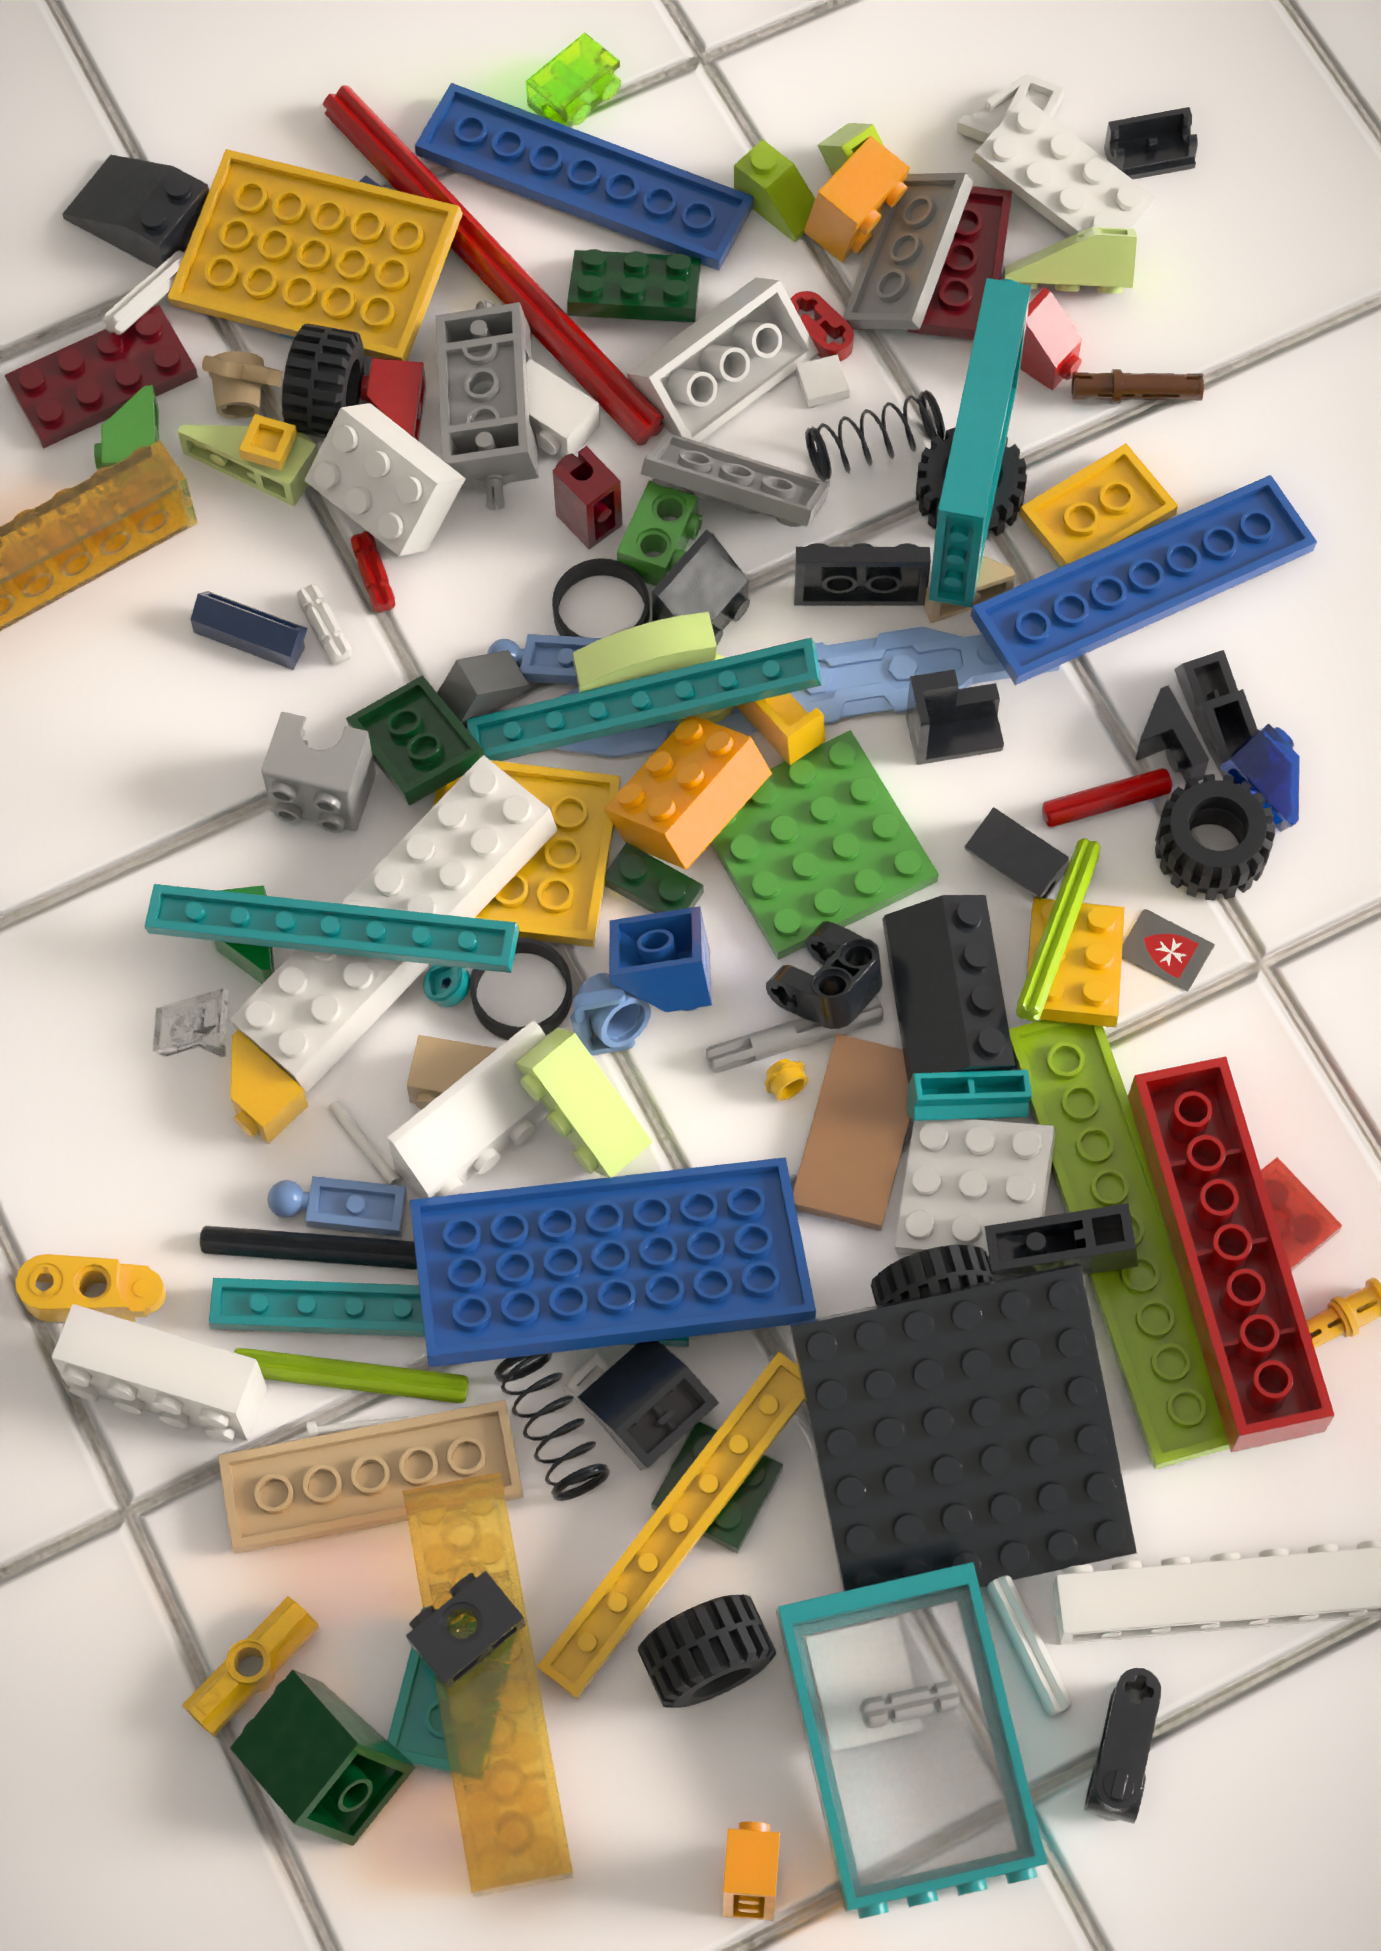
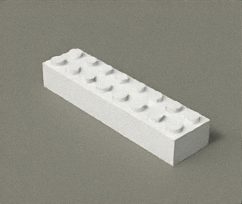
[229,755,557,1094]

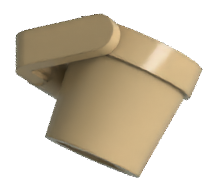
[202,351,283,419]

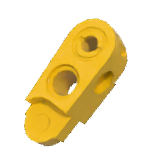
[15,1254,166,1322]

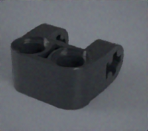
[766,921,883,1029]

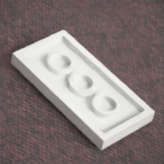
[971,96,1156,236]

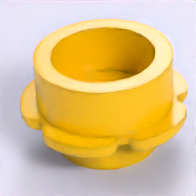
[764,1058,808,1101]

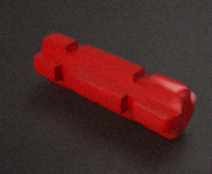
[350,531,396,613]

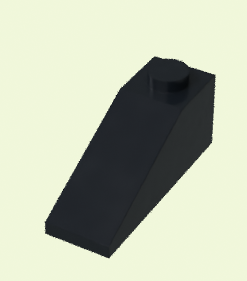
[984,1203,1138,1275]

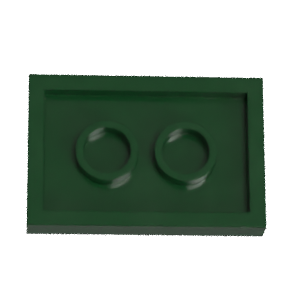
[567,249,701,323]
[346,675,486,806]

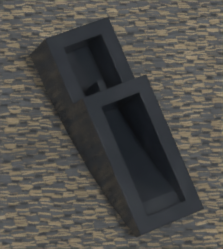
[1174,650,1273,786]

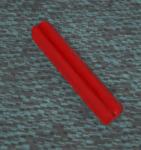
[1041,768,1173,827]

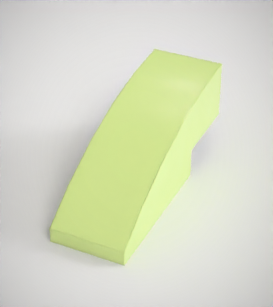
[573,612,717,692]

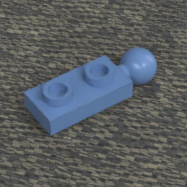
[487,634,602,685]
[267,1176,407,1237]

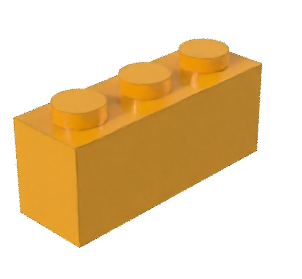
[723,1821,780,1921]

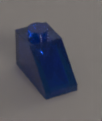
[1219,723,1300,832]

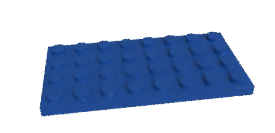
[410,1157,816,1368]

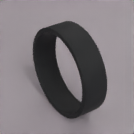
[552,558,650,637]
[470,938,573,1040]

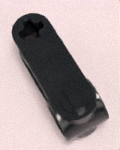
[1084,1668,1161,1824]

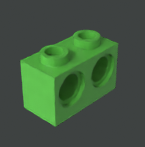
[617,480,703,586]

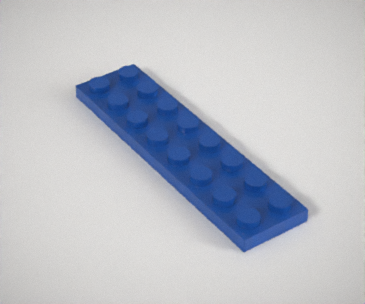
[415,83,754,271]
[970,475,1317,685]

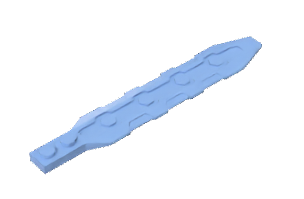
[554,626,1060,758]

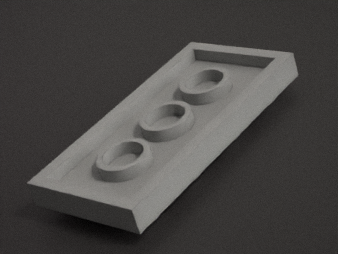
[843,173,974,330]
[641,432,830,527]

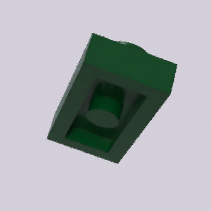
[605,842,704,913]

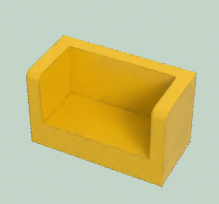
[736,693,826,765]

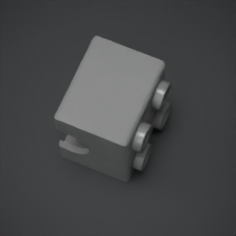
[261,712,376,833]

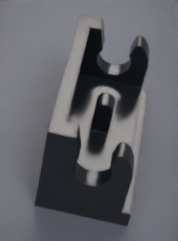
[1104,107,1198,180]
[964,807,1069,900]

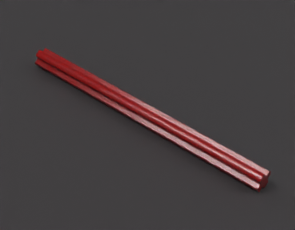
[323,85,665,446]

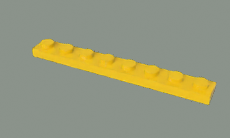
[537,1351,805,1699]

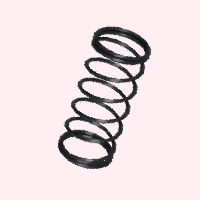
[805,390,946,482]
[494,1353,610,1501]

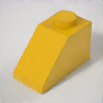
[230,1029,308,1144]

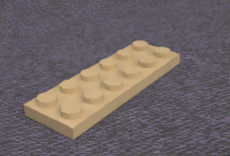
[218,1400,524,1554]

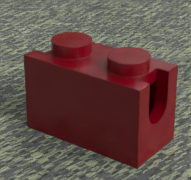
[552,446,623,550]

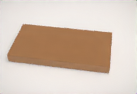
[793,1033,911,1231]

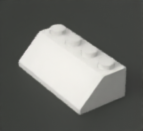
[626,277,819,442]
[387,1020,550,1199]

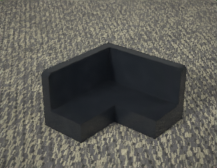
[906,669,1004,765]

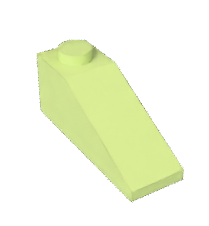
[178,425,318,507]

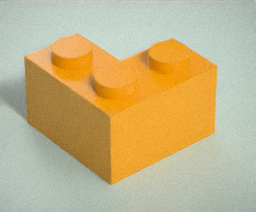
[803,136,910,263]

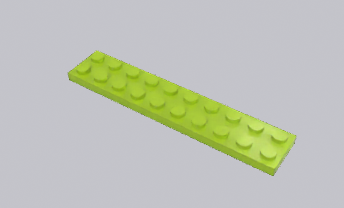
[1009,1020,1230,1470]

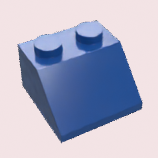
[609,906,712,1012]

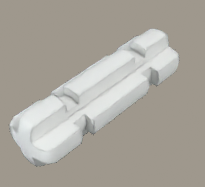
[297,584,352,664]

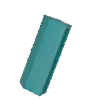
[907,1070,1032,1121]

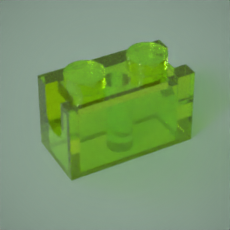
[525,32,621,127]

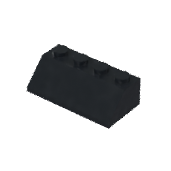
[882,895,1015,1084]

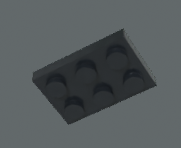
[794,543,931,606]

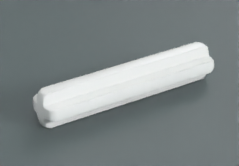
[103,251,184,335]
[987,1575,1072,1717]

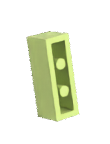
[515,1028,653,1178]

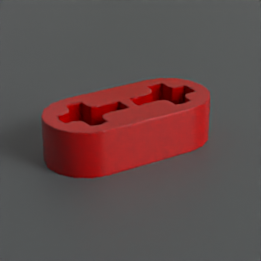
[790,291,854,362]

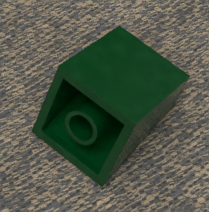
[230,1669,416,1846]

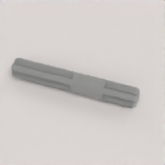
[706,996,884,1073]

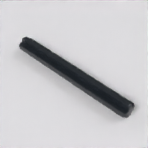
[199,1225,417,1270]

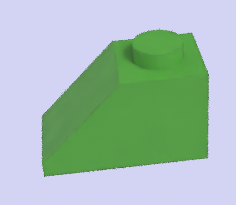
[94,385,160,486]

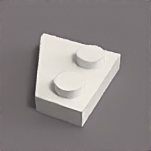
[957,73,1064,142]

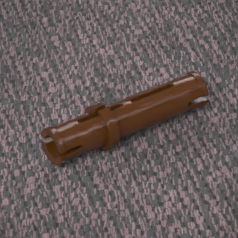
[1071,369,1204,404]

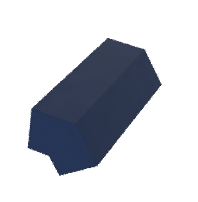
[190,591,308,670]

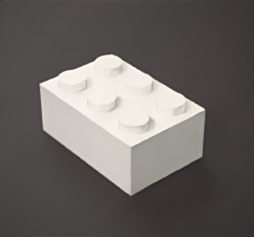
[304,403,466,556]

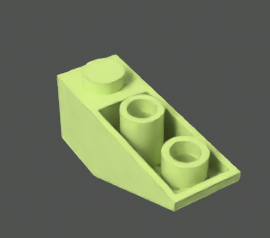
[1004,227,1137,294]

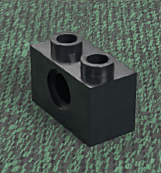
[406,1570,526,1690]

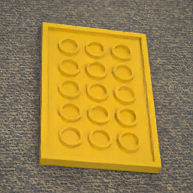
[167,149,462,361]

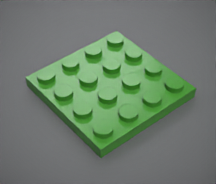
[710,730,939,960]

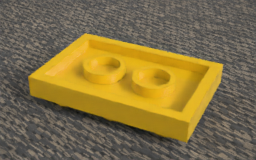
[1019,443,1178,567]
[1026,898,1125,1028]

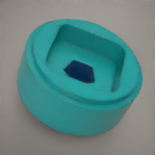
[423,965,471,1008]

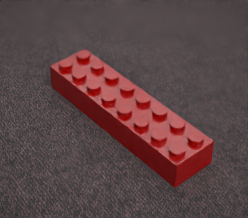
[1128,1056,1335,1453]

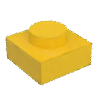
[239,414,297,471]

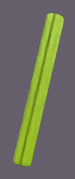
[1016,838,1101,1022]
[234,1347,469,1403]

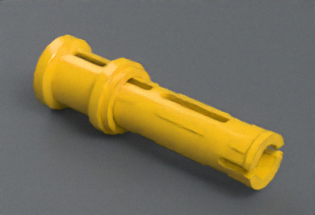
[1306,1277,1381,1348]

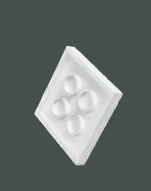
[894,1119,1056,1262]

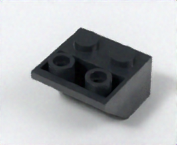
[576,1341,719,1471]

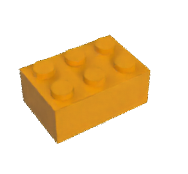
[604,715,772,870]

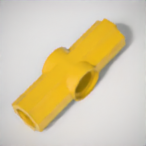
[182,1596,320,1737]

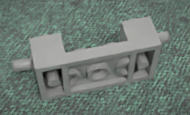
[435,300,539,510]

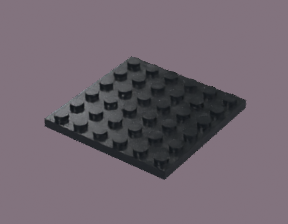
[790,1263,1137,1591]

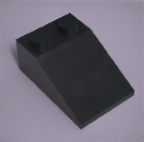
[62,154,209,269]

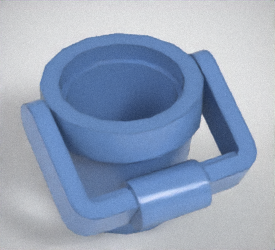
[570,973,651,1056]

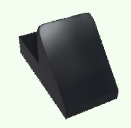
[1135,685,1209,782]

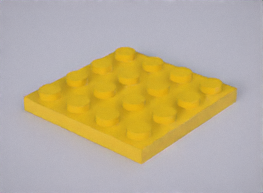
[433,760,621,948]

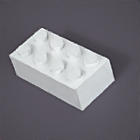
[51,1304,267,1442]

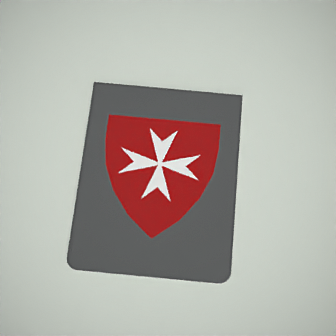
[1122,909,1215,992]

